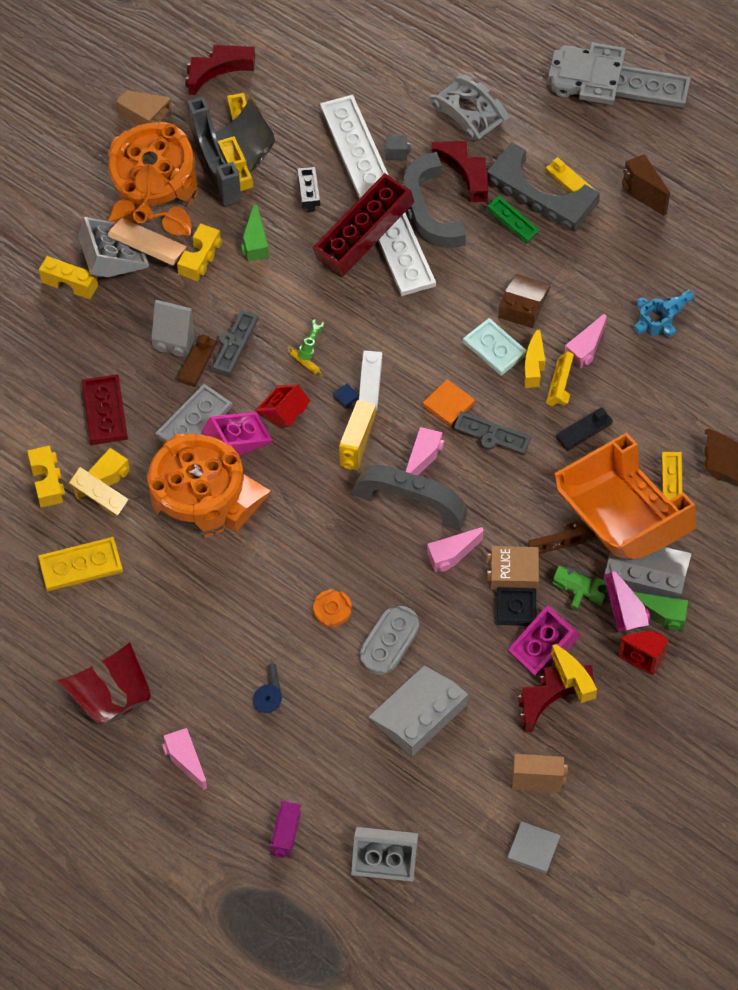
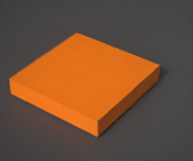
[422,379,475,427]

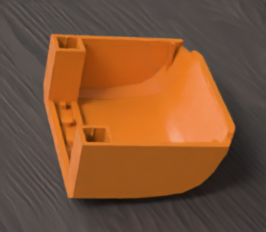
[555,432,696,559]

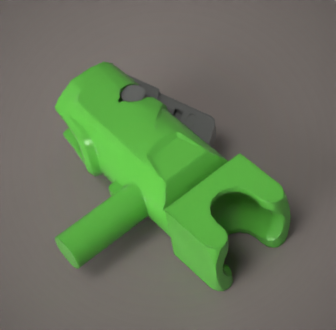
[553,565,608,610]

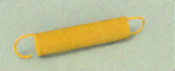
[288,347,322,376]

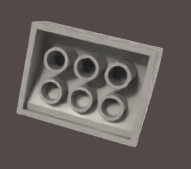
[78,217,149,277]
[604,547,692,599]
[368,666,468,757]

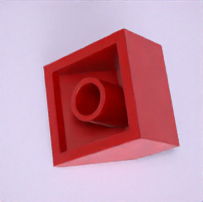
[255,384,311,427]
[618,630,668,676]

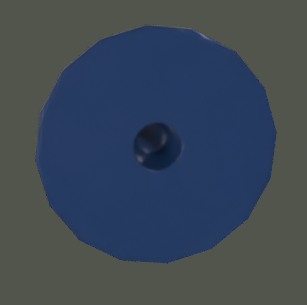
[253,684,282,713]

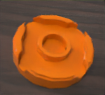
[313,589,352,627]

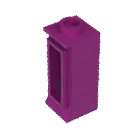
[270,800,301,858]

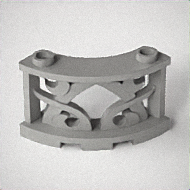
[430,74,510,140]

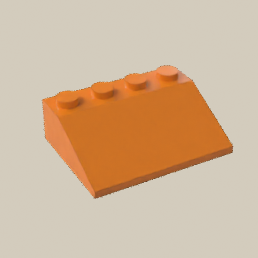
[186,464,271,533]

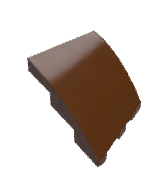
[705,429,738,486]

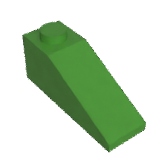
[241,205,269,261]
[634,592,688,631]

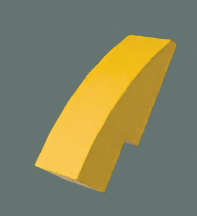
[218,136,253,191]
[524,330,545,388]
[551,644,597,703]

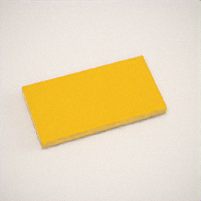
[38,536,123,592]

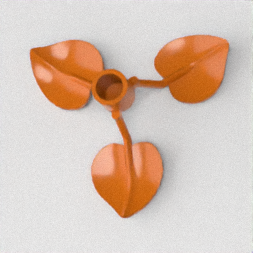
[108,164,192,236]

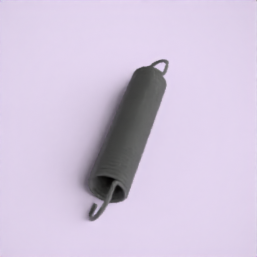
[268,658,281,704]

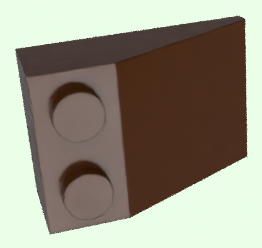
[622,154,670,216]
[498,274,551,328]

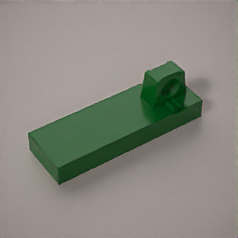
[486,195,539,244]

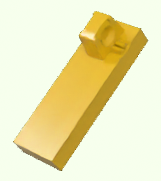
[545,157,595,193]
[546,351,574,406]
[662,452,682,500]

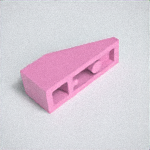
[565,314,607,369]
[406,427,445,476]
[427,527,484,572]
[162,728,207,790]

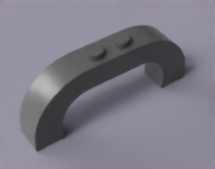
[404,152,466,248]
[353,465,467,531]

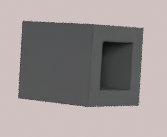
[386,135,411,160]

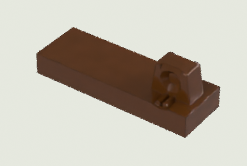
[178,334,217,387]
[528,522,587,554]

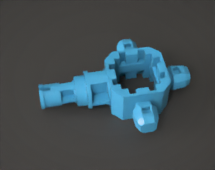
[634,289,695,337]

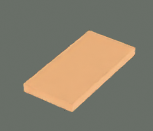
[108,218,187,265]

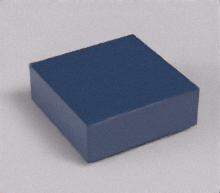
[333,383,359,409]

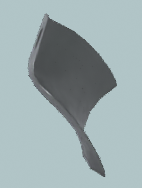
[215,86,275,173]

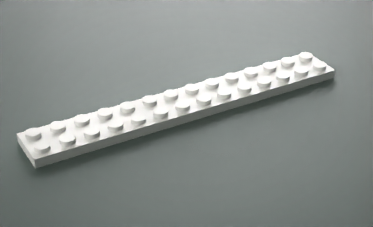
[320,95,436,296]

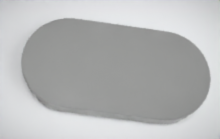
[360,606,419,675]

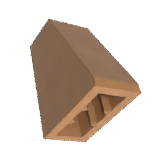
[116,91,172,125]

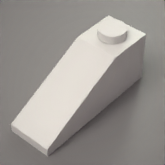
[359,351,382,411]

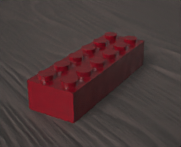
[313,173,415,277]

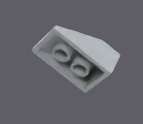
[152,300,195,358]

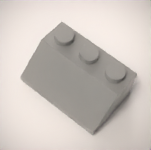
[351,827,418,882]

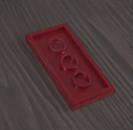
[82,374,128,445]

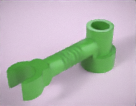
[298,319,324,360]

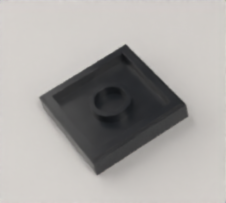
[496,587,536,626]

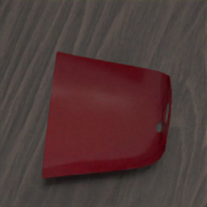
[57,642,151,724]

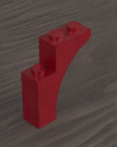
[185,45,256,95]
[431,141,488,202]
[518,665,594,732]

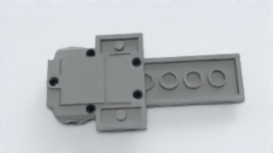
[548,42,691,108]

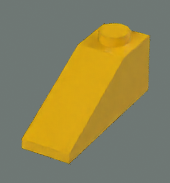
[74,448,129,499]

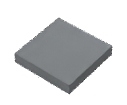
[507,821,561,874]

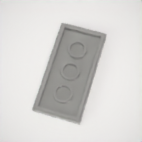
[155,384,233,443]

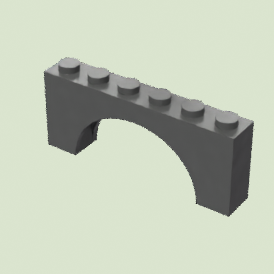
[187,96,241,206]
[487,142,600,232]

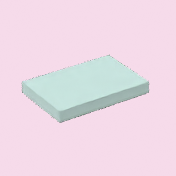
[463,318,527,376]

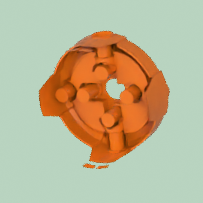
[108,121,199,209]
[147,433,244,538]

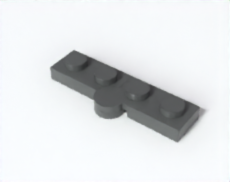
[213,310,259,377]
[454,411,531,455]

